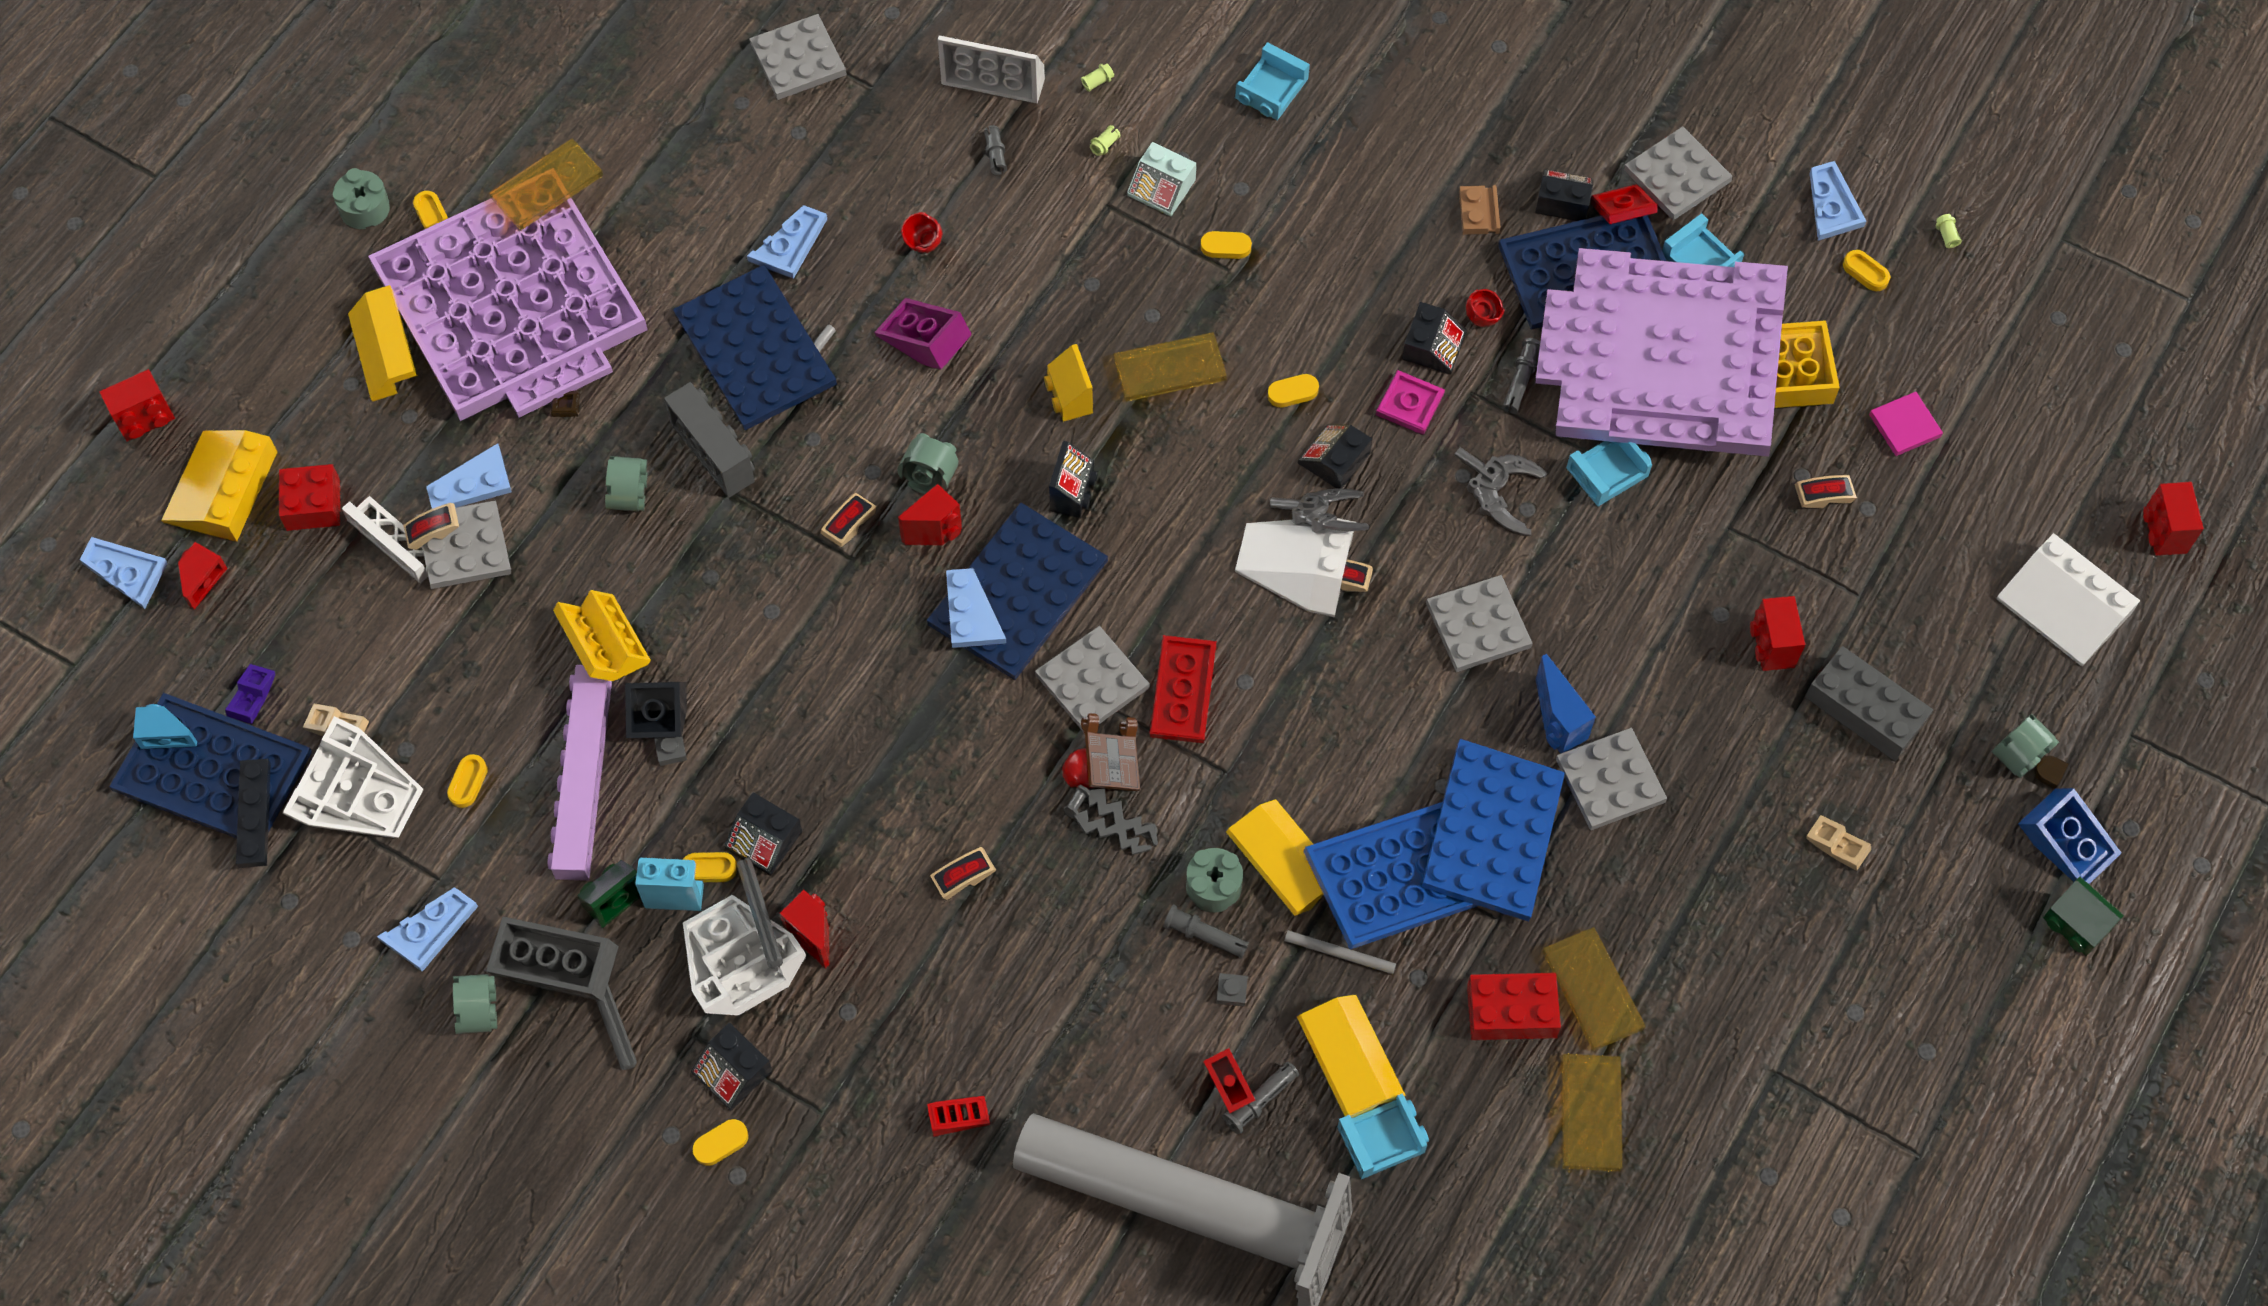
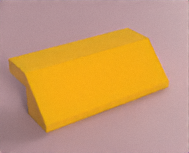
[348,285,416,402]
[553,590,651,681]
[1226,799,1324,916]
[1297,995,1406,1118]

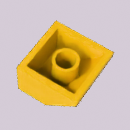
[1044,344,1093,422]

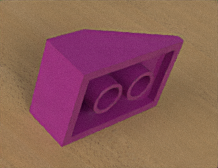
[874,298,972,370]

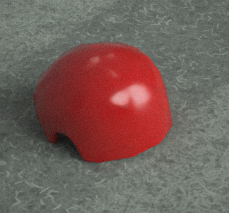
[901,212,943,253]
[1465,289,1505,327]
[1062,748,1094,790]

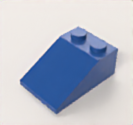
[1535,654,1596,754]
[2018,788,2121,884]

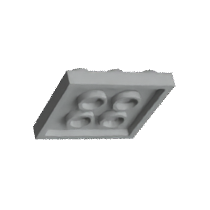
[749,14,846,100]
[1624,127,1732,220]
[416,500,511,589]
[1426,575,1533,672]
[1035,626,1150,732]
[1556,728,1667,831]

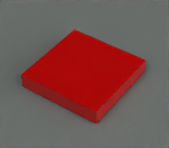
[1591,184,1657,224]

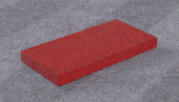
[1150,635,1217,744]

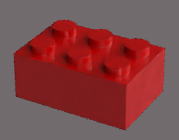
[1467,973,1561,1040]

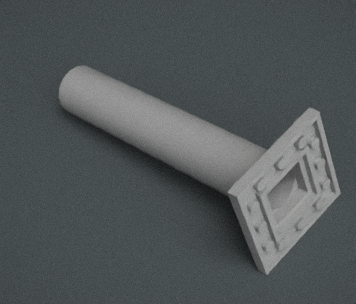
[1013,1113,1352,1306]

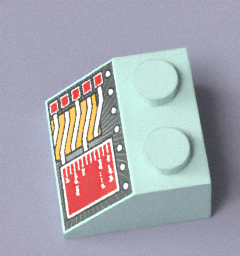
[1127,142,1196,216]

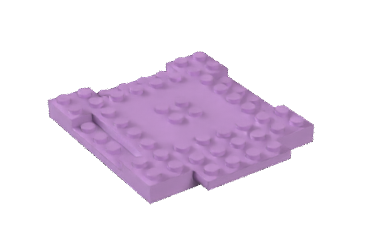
[368,169,648,421]
[1536,248,1788,457]

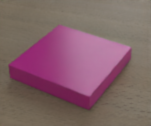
[1376,370,1445,435]
[1869,392,1943,456]

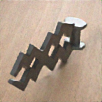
[1064,785,1158,855]

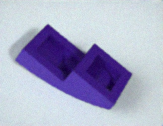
[225,664,275,724]

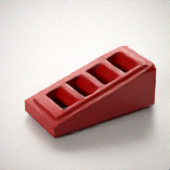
[927,1096,990,1137]

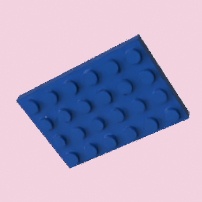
[1421,739,1565,921]
[1303,802,1478,950]

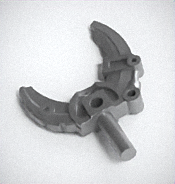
[1454,447,1547,536]
[1270,489,1369,532]

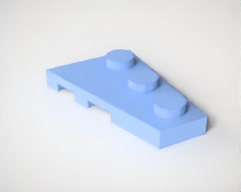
[1810,161,1866,241]
[747,205,827,279]
[426,443,512,509]
[80,537,168,609]
[946,568,1006,648]
[377,887,478,971]

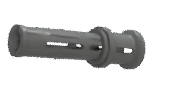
[1502,338,1541,414]
[1163,904,1249,959]
[1222,1061,1299,1135]

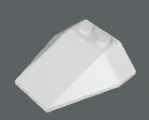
[1235,518,1356,617]
[283,716,423,838]
[683,895,806,1015]

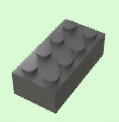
[664,382,755,498]
[1805,646,1933,761]
[486,917,619,1001]

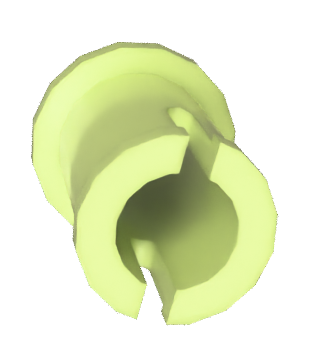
[1081,64,1114,92]
[1090,125,1120,156]
[1936,214,1962,248]

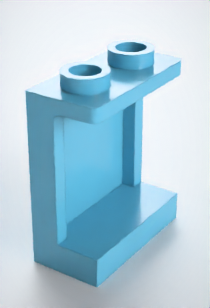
[1235,42,1310,120]
[1662,213,1744,267]
[1566,441,1652,506]
[636,858,704,911]
[1337,1093,1429,1179]

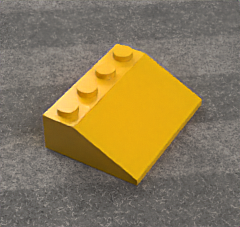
[1774,321,1840,408]
[162,430,277,542]

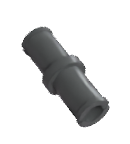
[984,125,1007,175]

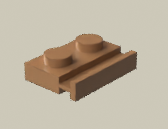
[1459,185,1500,235]

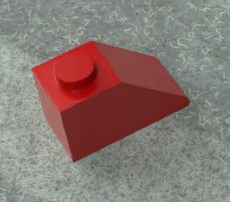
[178,542,228,610]
[1203,1048,1256,1113]

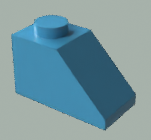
[133,704,197,749]

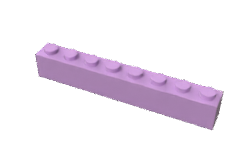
[548,665,612,880]

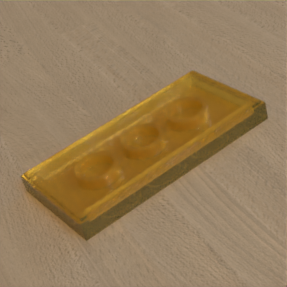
[489,138,603,231]
[1113,332,1227,401]
[1542,927,1646,1051]
[1562,1054,1622,1171]

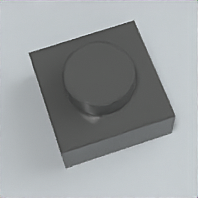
[654,736,687,766]
[1216,973,1248,1007]

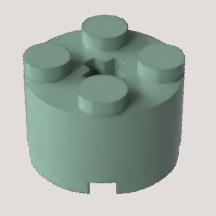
[333,168,390,229]
[897,433,959,494]
[605,456,648,511]
[1991,714,2059,778]
[1186,848,1243,913]
[453,974,497,1034]

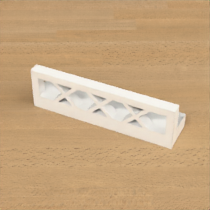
[342,496,428,584]

